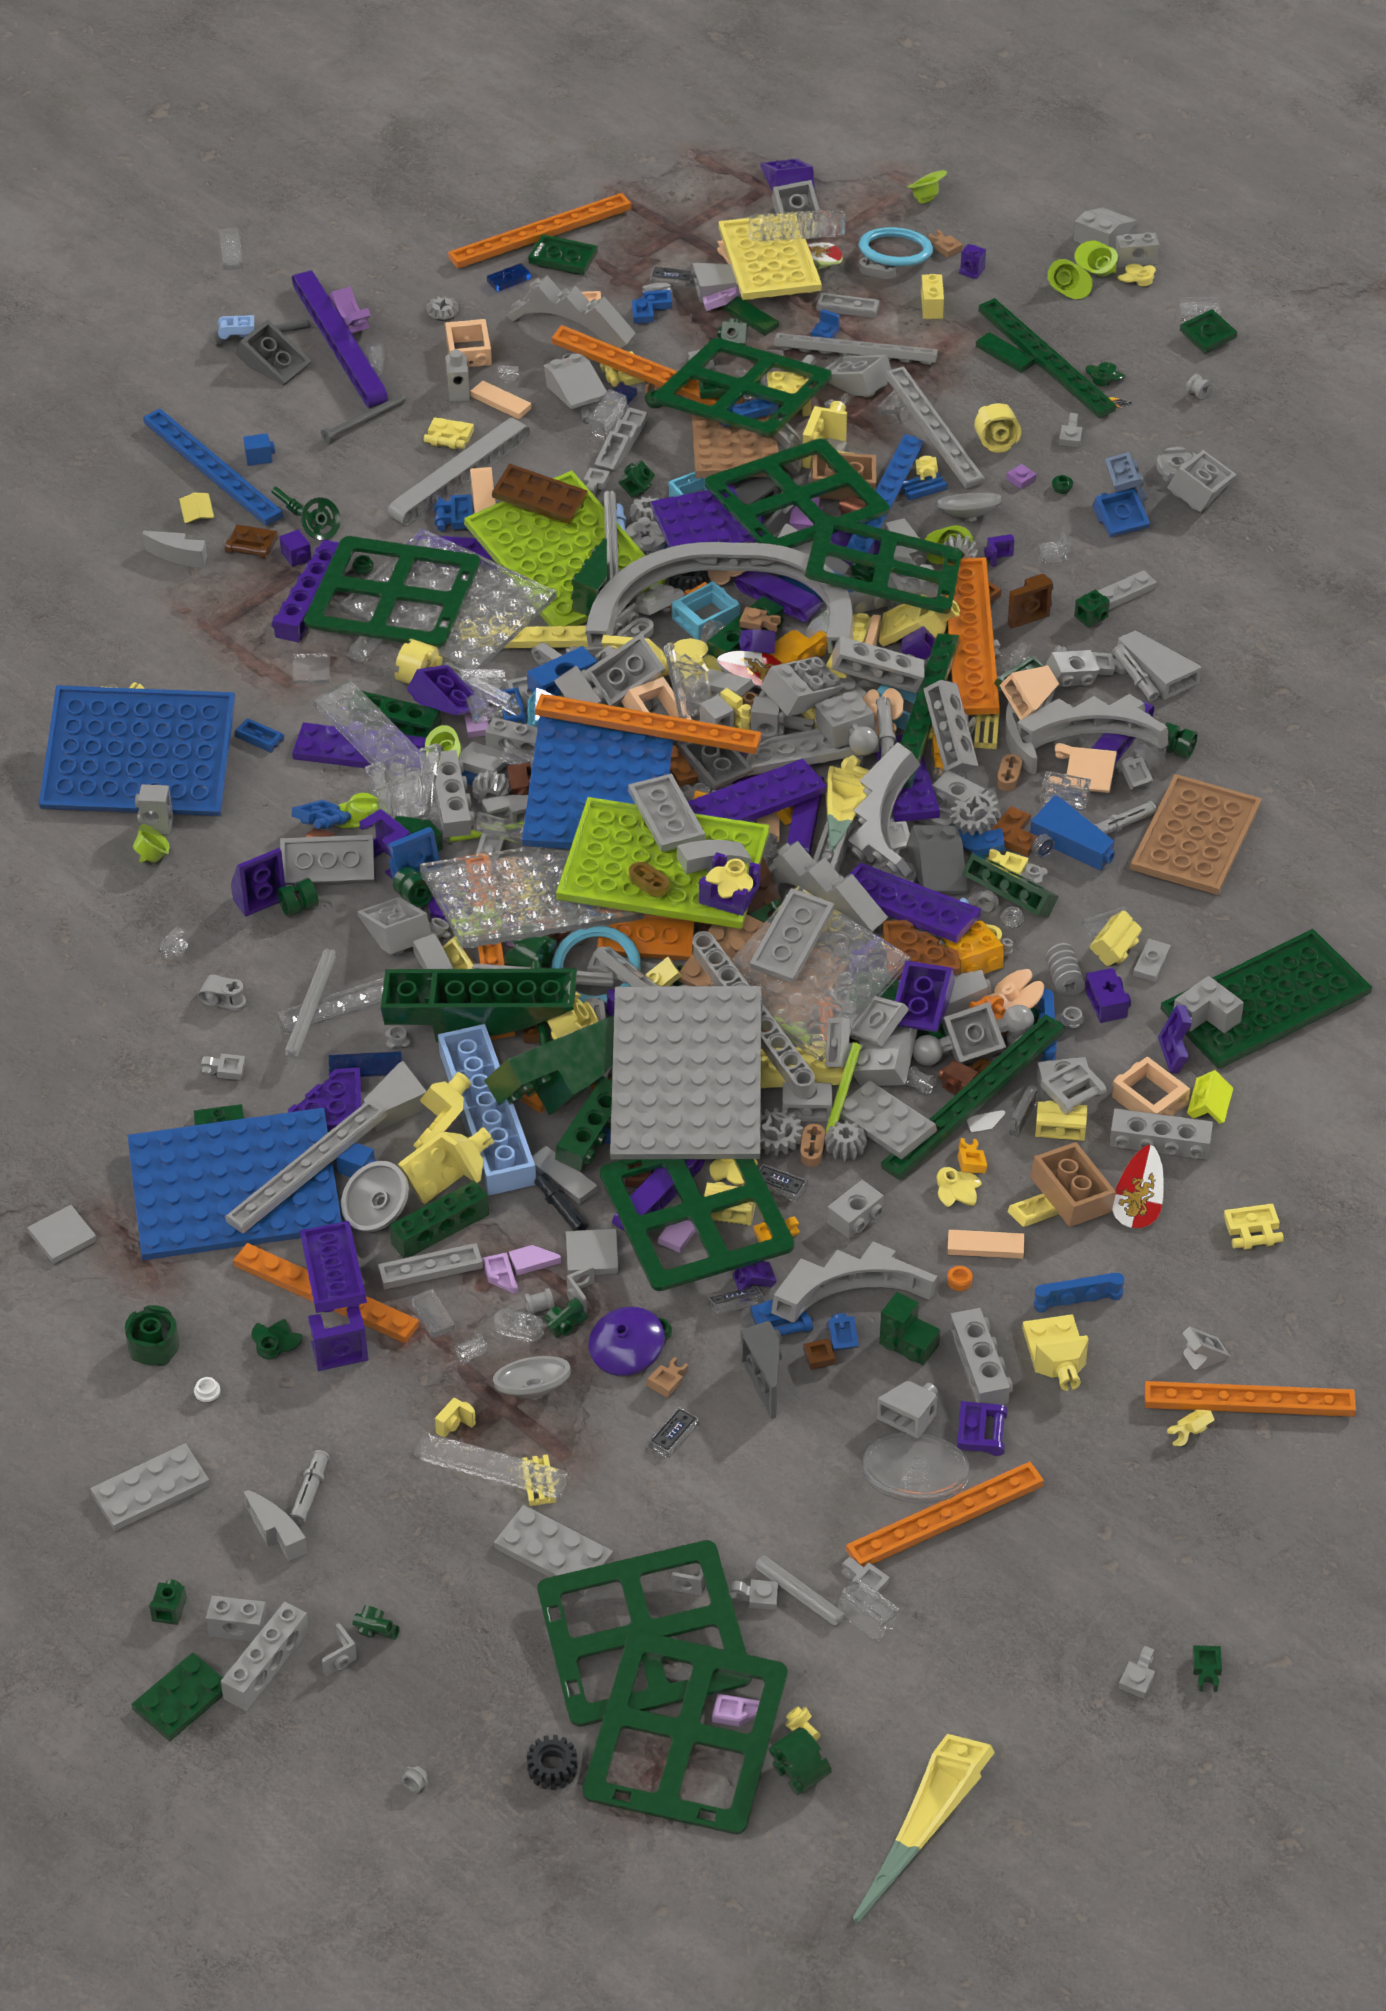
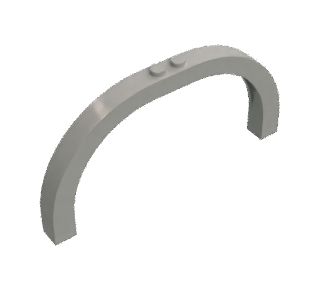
[585,542,854,653]

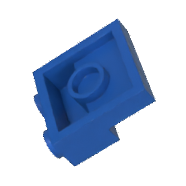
[1092,487,1150,537]
[388,827,442,879]

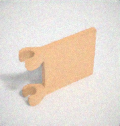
[1048,743,1117,793]

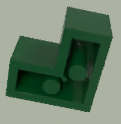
[879,1292,940,1366]

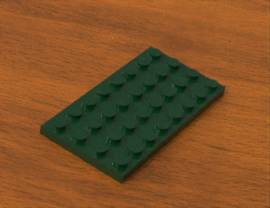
[1160,929,1372,1069]

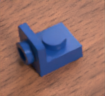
[811,309,840,339]
[826,1313,859,1351]

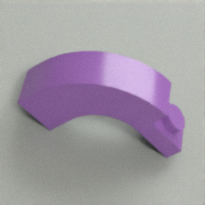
[329,287,371,333]

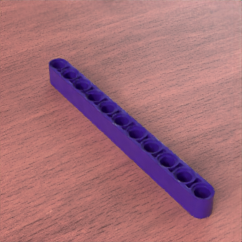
[292,270,388,408]

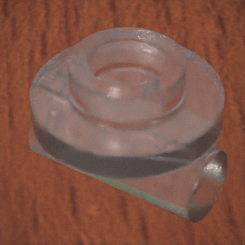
[498,366,519,384]

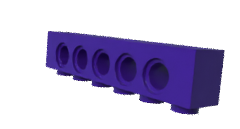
[272,539,339,643]

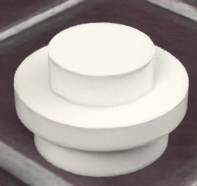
[194,1377,220,1402]

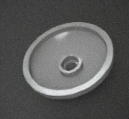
[937,493,1001,521]
[341,1161,409,1232]
[493,1356,571,1400]

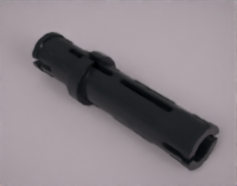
[534,1173,588,1231]

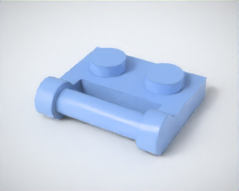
[218,315,255,339]

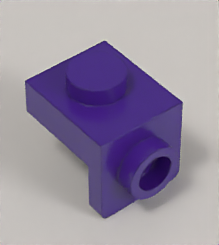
[984,534,1015,567]
[733,1261,777,1291]

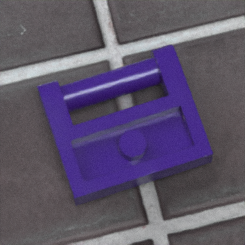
[957,1401,1007,1456]

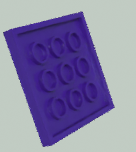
[651,485,757,547]

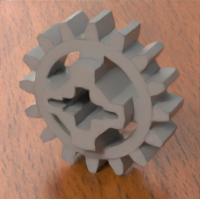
[950,789,1001,836]
[760,1108,803,1156]

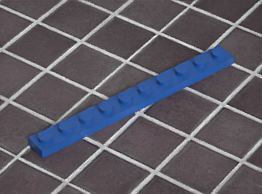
[143,409,283,526]
[847,434,924,553]

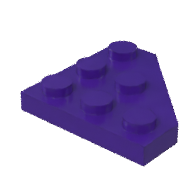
[288,1067,362,1132]

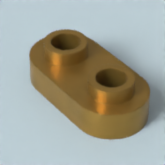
[629,862,669,897]

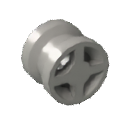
[1186,374,1212,400]

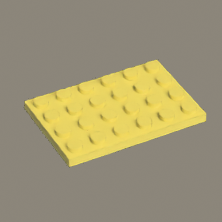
[718,213,822,300]

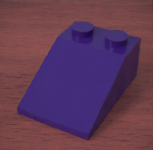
[760,159,815,192]
[407,665,488,715]
[231,848,286,917]
[895,960,955,1032]

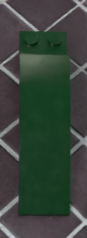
[380,968,577,1042]
[484,1015,614,1116]

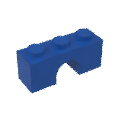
[527,646,598,696]

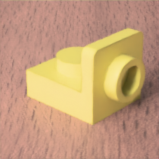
[435,1397,476,1438]

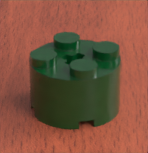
[504,926,557,968]
[125,1305,179,1366]
[768,1727,832,1796]

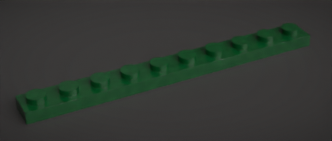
[978,298,1116,418]
[901,633,960,789]
[881,1014,1065,1180]

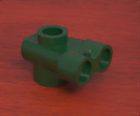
[545,1297,588,1338]
[352,1605,400,1640]

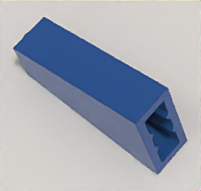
[1030,795,1115,871]

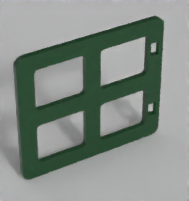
[653,338,832,436]
[705,439,890,548]
[805,515,962,614]
[304,536,481,648]
[600,1159,795,1291]
[537,1540,752,1727]
[582,1631,788,1835]

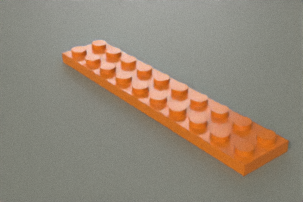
[943,558,1000,715]

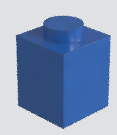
[243,433,275,466]
[336,1143,376,1178]

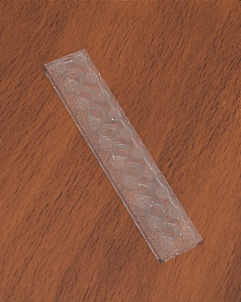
[314,679,486,845]

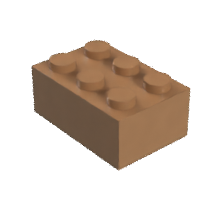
[811,452,876,500]
[1030,1142,1116,1227]

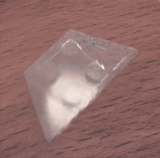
[664,642,712,719]

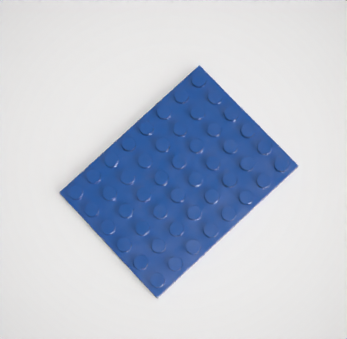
[39,685,236,816]
[522,716,674,849]
[127,1108,342,1261]

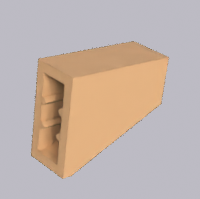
[470,467,496,513]
[999,666,1059,720]

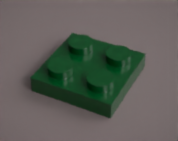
[1180,309,1237,353]

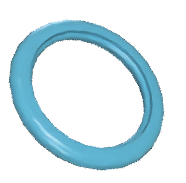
[858,227,933,266]
[552,926,641,1003]

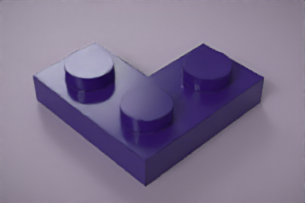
[1158,1005,1192,1074]

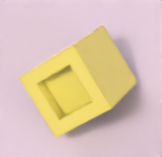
[179,493,214,523]

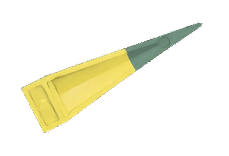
[825,766,867,852]
[853,1734,995,1924]

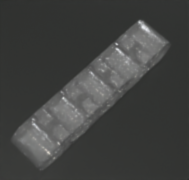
[749,209,846,241]

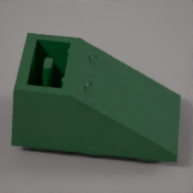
[571,538,607,617]

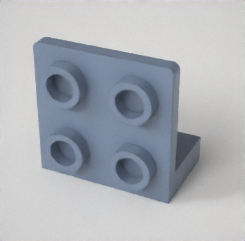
[1105,452,1147,509]

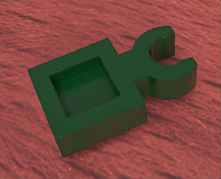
[1192,1645,1222,1692]

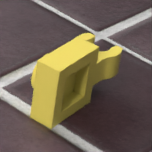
[1167,1409,1215,1446]

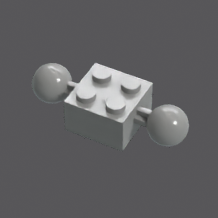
[814,691,878,755]
[912,1002,1034,1066]

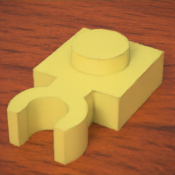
[915,456,938,480]
[989,849,1029,875]

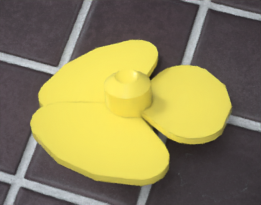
[669,638,722,690]

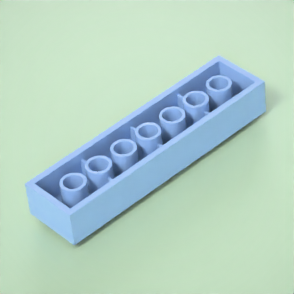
[438,1024,536,1196]

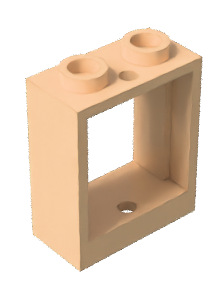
[445,319,492,367]
[621,677,692,720]
[1112,1057,1190,1116]

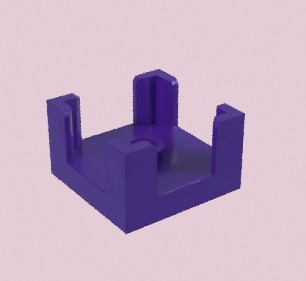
[359,809,411,879]
[699,852,761,916]
[308,1306,368,1371]

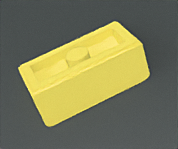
[443,937,476,969]

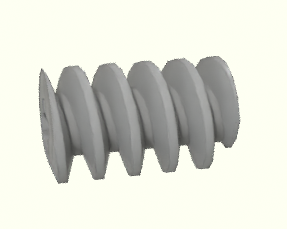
[1046,943,1085,996]

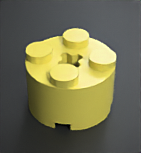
[974,404,1021,453]
[395,639,443,685]
[546,991,598,1040]

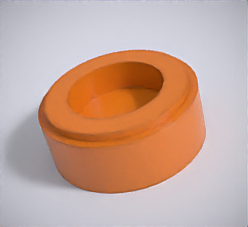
[947,1266,973,1291]

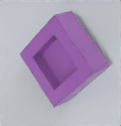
[1006,464,1037,489]

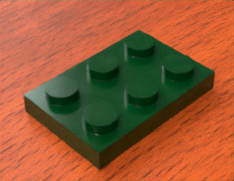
[528,234,598,275]
[131,1652,223,1742]

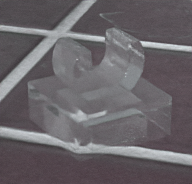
[158,926,188,958]

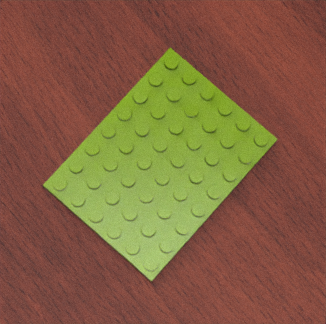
[464,470,666,626]
[556,797,770,929]

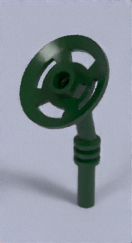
[271,486,341,540]

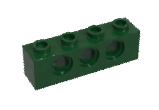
[707,596,784,659]
[347,690,441,738]
[962,853,1059,917]
[555,1076,612,1172]
[390,1180,489,1259]

